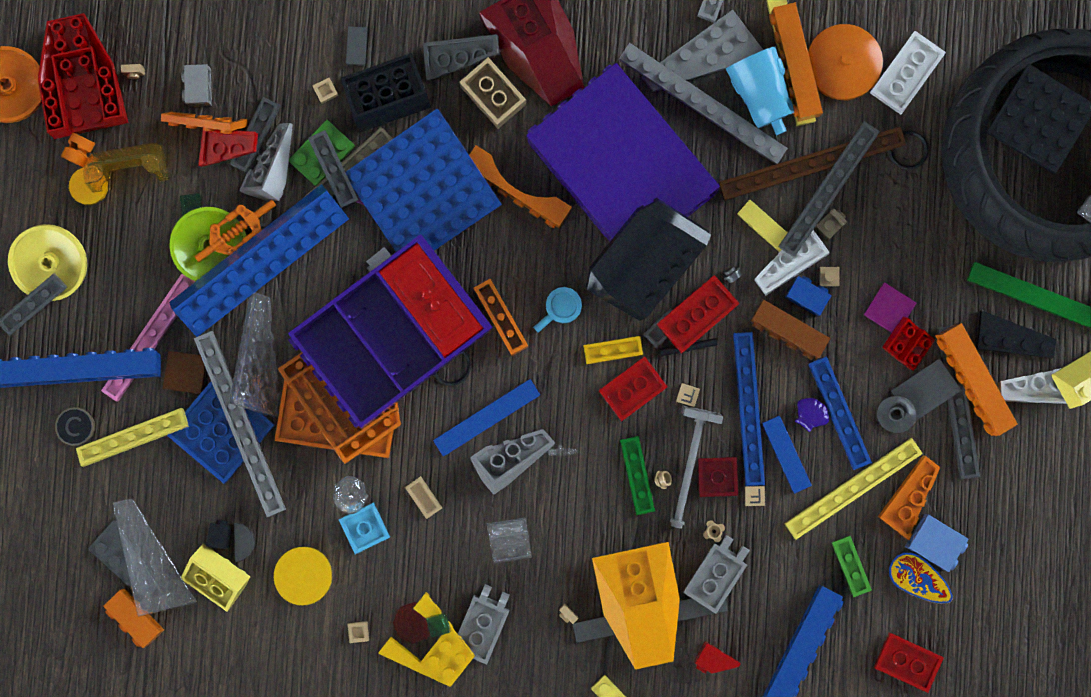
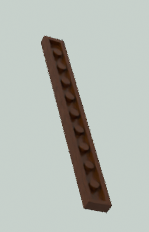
[718,126,906,201]

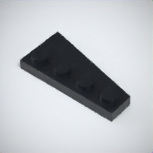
[976,311,1056,358]

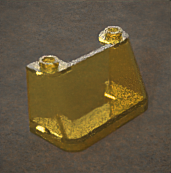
[83,143,169,193]

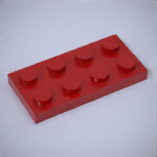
[656,275,739,354]

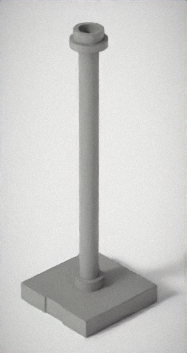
[670,405,723,528]

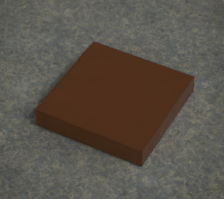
[163,351,206,394]

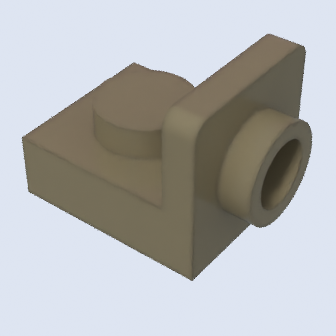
[815,208,847,240]

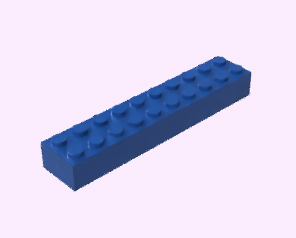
[169,184,349,337]

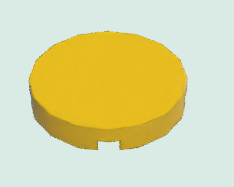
[69,167,108,205]

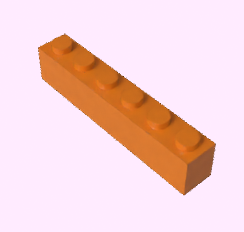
[769,2,823,122]
[935,323,1018,436]

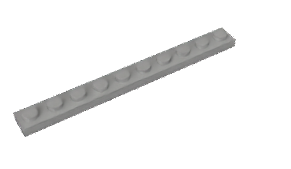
[619,43,788,165]
[194,331,286,517]

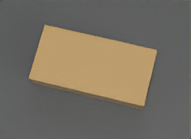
[405,476,442,519]

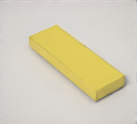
[737,200,788,252]

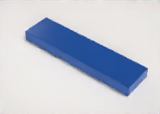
[761,415,812,494]

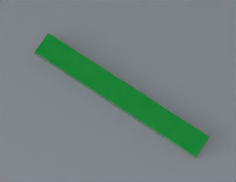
[967,262,1091,328]

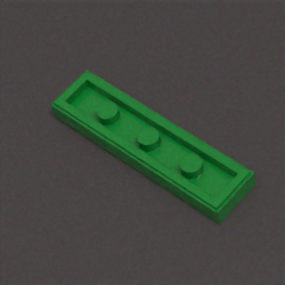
[620,436,655,515]

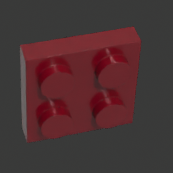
[698,457,738,497]

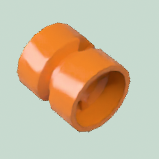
[61,132,95,167]

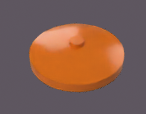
[808,24,883,100]
[0,46,42,123]

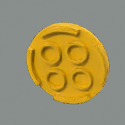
[274,547,332,605]

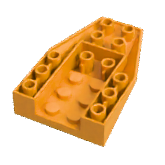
[592,542,680,670]

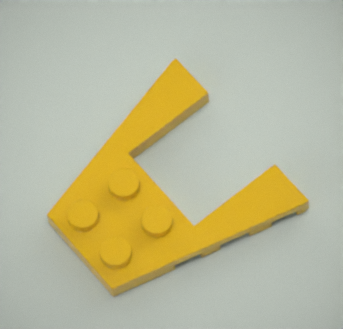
[378,592,475,687]

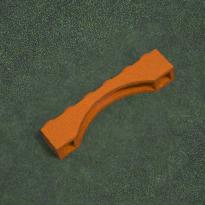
[469,145,572,229]

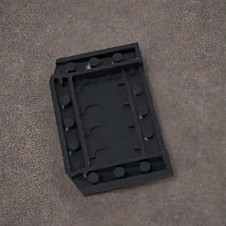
[586,198,711,321]

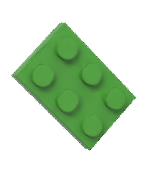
[289,120,355,187]

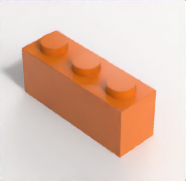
[103,588,164,648]

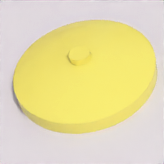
[8,224,87,301]

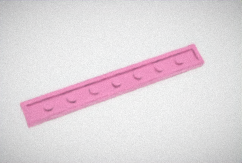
[101,274,196,402]

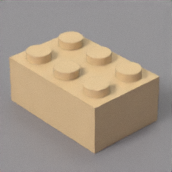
[459,57,526,129]

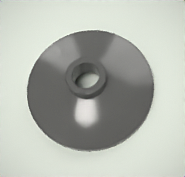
[877,395,916,433]

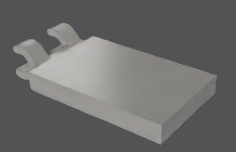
[683,535,750,614]
[458,584,510,665]

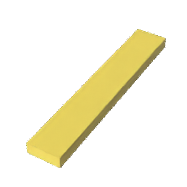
[76,408,189,467]

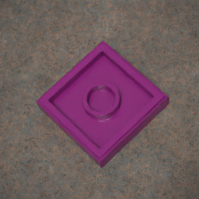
[863,282,917,333]

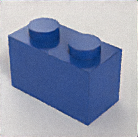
[784,276,832,317]

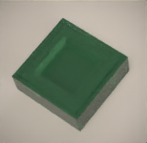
[180,193,202,215]

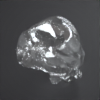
[333,476,368,514]

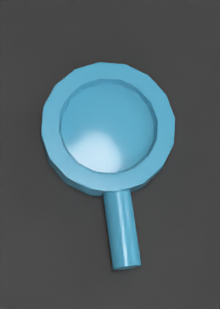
[533,287,582,332]

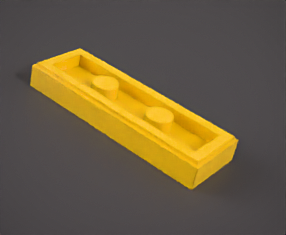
[583,336,643,364]

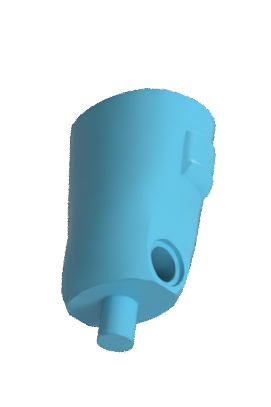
[726,47,795,136]

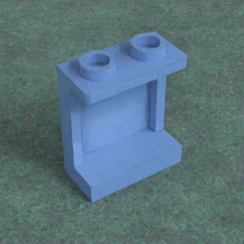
[905,514,969,572]

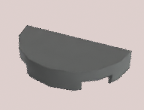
[234,523,255,562]

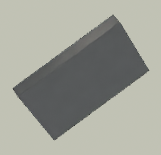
[891,359,962,421]

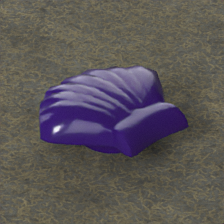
[795,398,829,433]

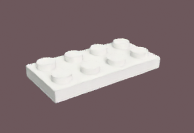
[870,31,946,115]

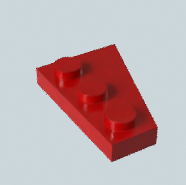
[198,129,258,167]

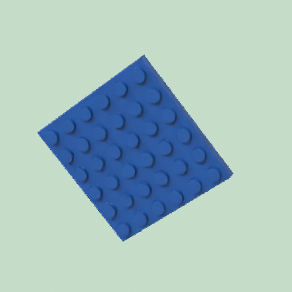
[346,108,502,252]

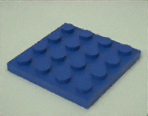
[167,382,275,484]

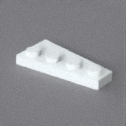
[755,230,830,296]
[999,368,1067,404]

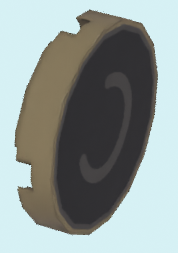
[55,408,95,446]

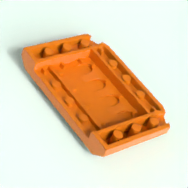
[278,352,401,464]

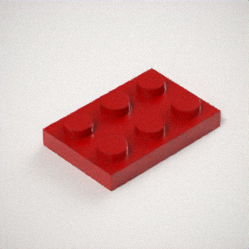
[599,356,667,422]
[873,632,944,693]

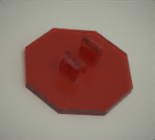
[393,602,434,644]

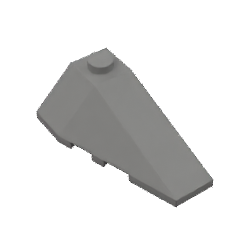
[240,123,293,201]
[470,429,555,495]

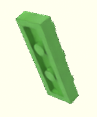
[831,536,872,597]

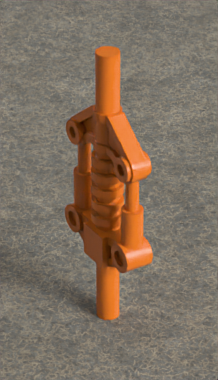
[194,199,276,262]

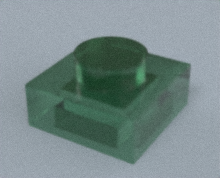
[426,612,451,638]

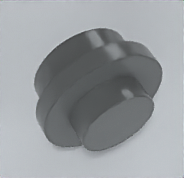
[723,266,742,283]

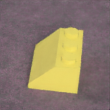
[1051,351,1091,409]
[180,544,250,612]

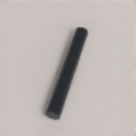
[660,338,717,356]

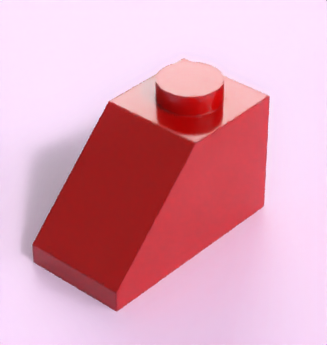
[694,641,741,674]

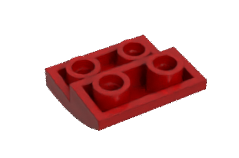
[882,316,935,371]

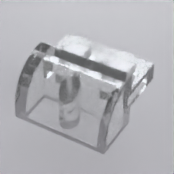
[487,517,532,564]

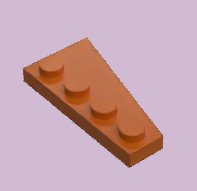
[161,112,248,134]
[878,455,940,541]

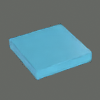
[338,503,390,554]

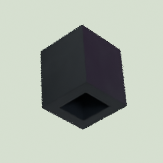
[206,519,233,549]

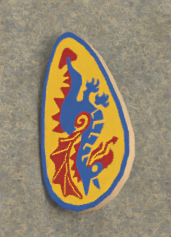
[889,553,953,604]

